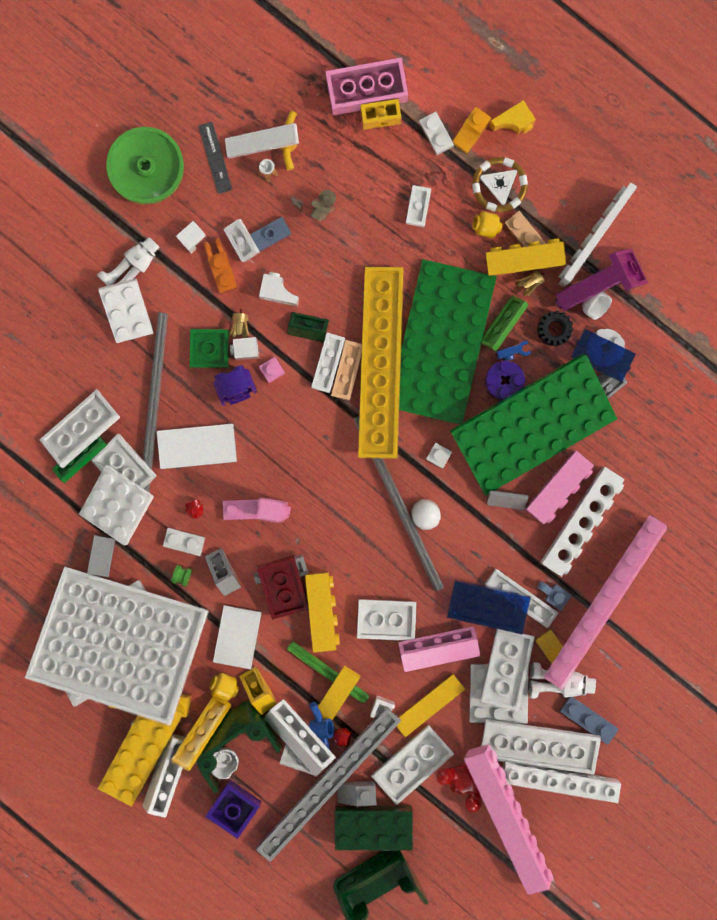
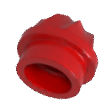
[185,500,204,519]
[333,728,352,747]

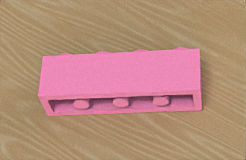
[525,451,594,524]
[257,498,291,523]
[398,626,480,672]

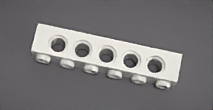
[540,467,625,577]
[502,762,621,803]

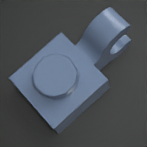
[537,581,572,611]

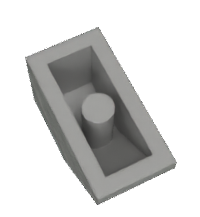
[337,781,376,806]

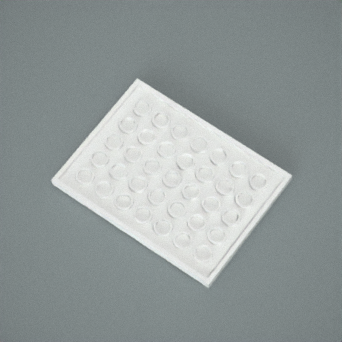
[25,567,208,725]

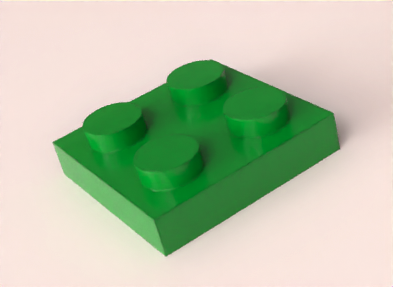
[190,329,229,368]

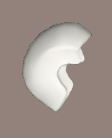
[582,291,612,320]
[411,499,441,530]
[212,747,239,779]

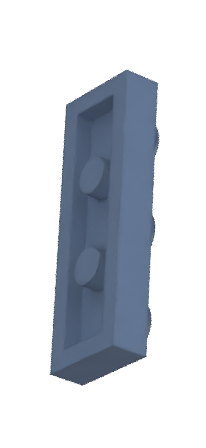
[559,697,619,745]

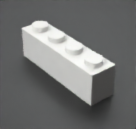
[264,699,336,777]
[142,734,186,818]

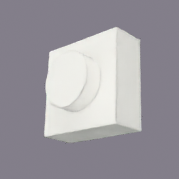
[426,443,452,469]

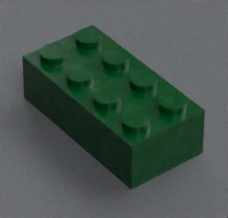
[335,806,413,851]

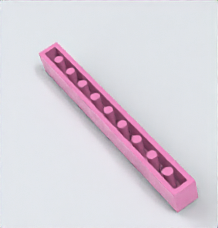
[544,515,667,690]

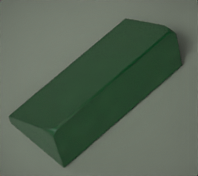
[287,312,329,342]

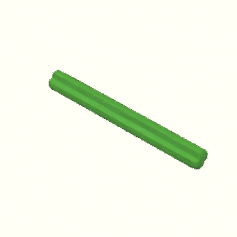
[287,642,369,704]

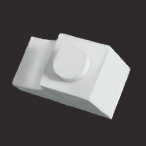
[259,272,299,307]

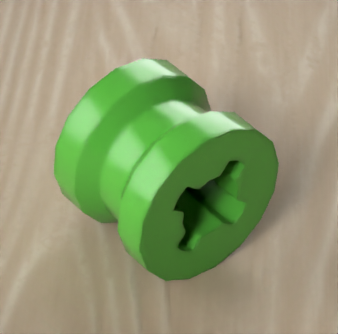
[171,565,192,587]

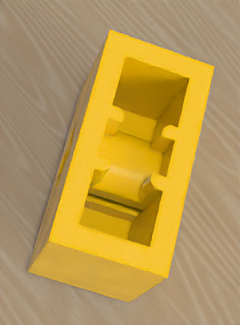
[360,99,401,130]

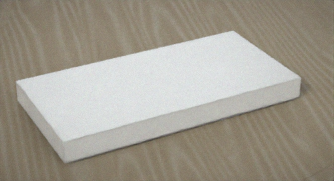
[40,389,120,468]
[157,424,237,469]
[480,627,535,713]
[371,724,454,805]

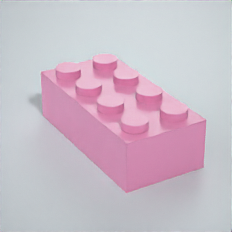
[326,58,408,115]

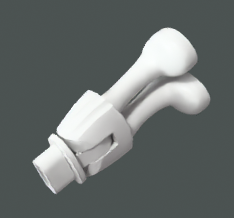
[97,237,159,286]
[529,662,596,699]

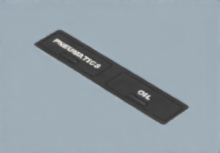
[198,122,232,194]

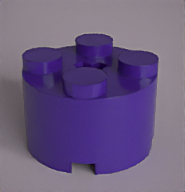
[484,361,525,401]
[213,365,257,406]

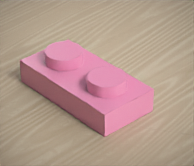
[223,500,260,520]

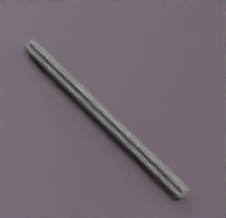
[142,312,169,492]
[353,416,444,592]

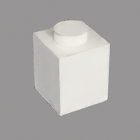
[230,337,259,360]

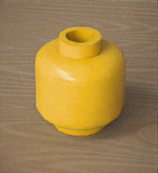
[472,212,502,238]
[209,673,239,701]

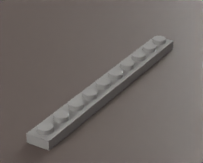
[256,706,401,862]

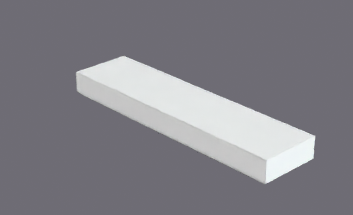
[225,123,299,158]
[484,568,558,628]

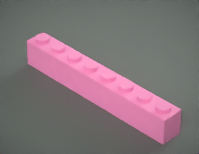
[464,744,553,895]

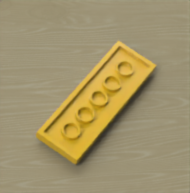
[98,707,185,807]

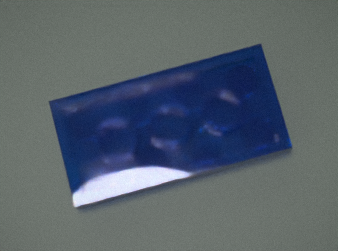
[447,579,531,634]

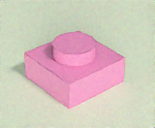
[259,357,285,383]

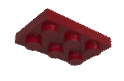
[257,555,309,620]

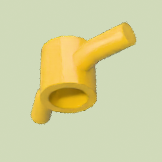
[280,111,297,171]

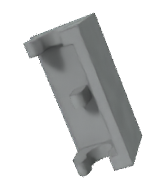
[87,534,115,577]

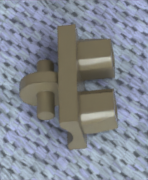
[310,189,336,221]

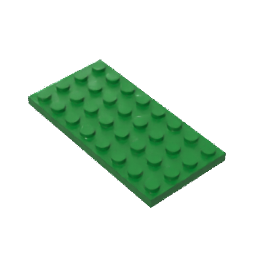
[399,259,497,425]
[450,353,617,496]

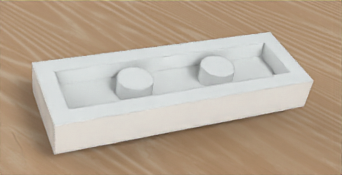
[311,333,345,393]

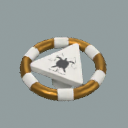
[472,157,528,212]

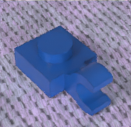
[495,341,531,361]

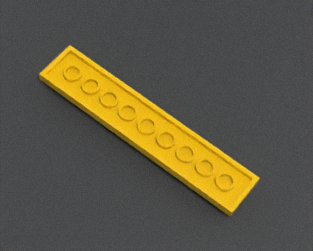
[358,267,404,459]

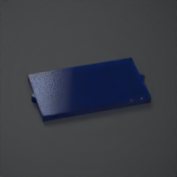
[571,329,636,382]

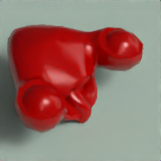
[436,764,482,813]

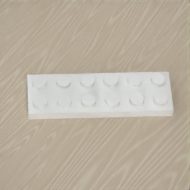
[558,183,637,288]
[481,719,601,775]

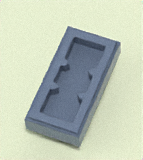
[250,217,292,252]

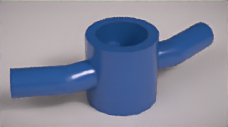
[309,702,334,750]

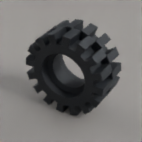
[537,310,573,347]

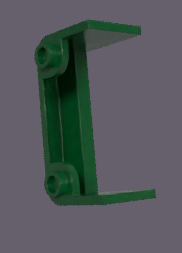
[196,700,282,794]
[333,851,429,920]

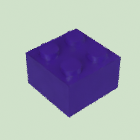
[206,780,262,839]

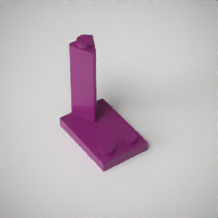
[555,249,648,311]

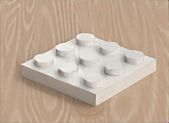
[79,465,154,545]
[469,664,529,724]

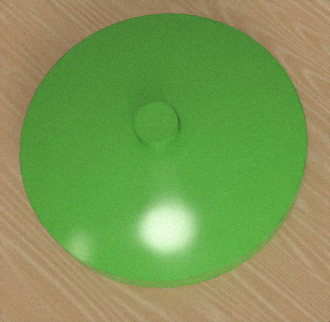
[106,127,184,205]

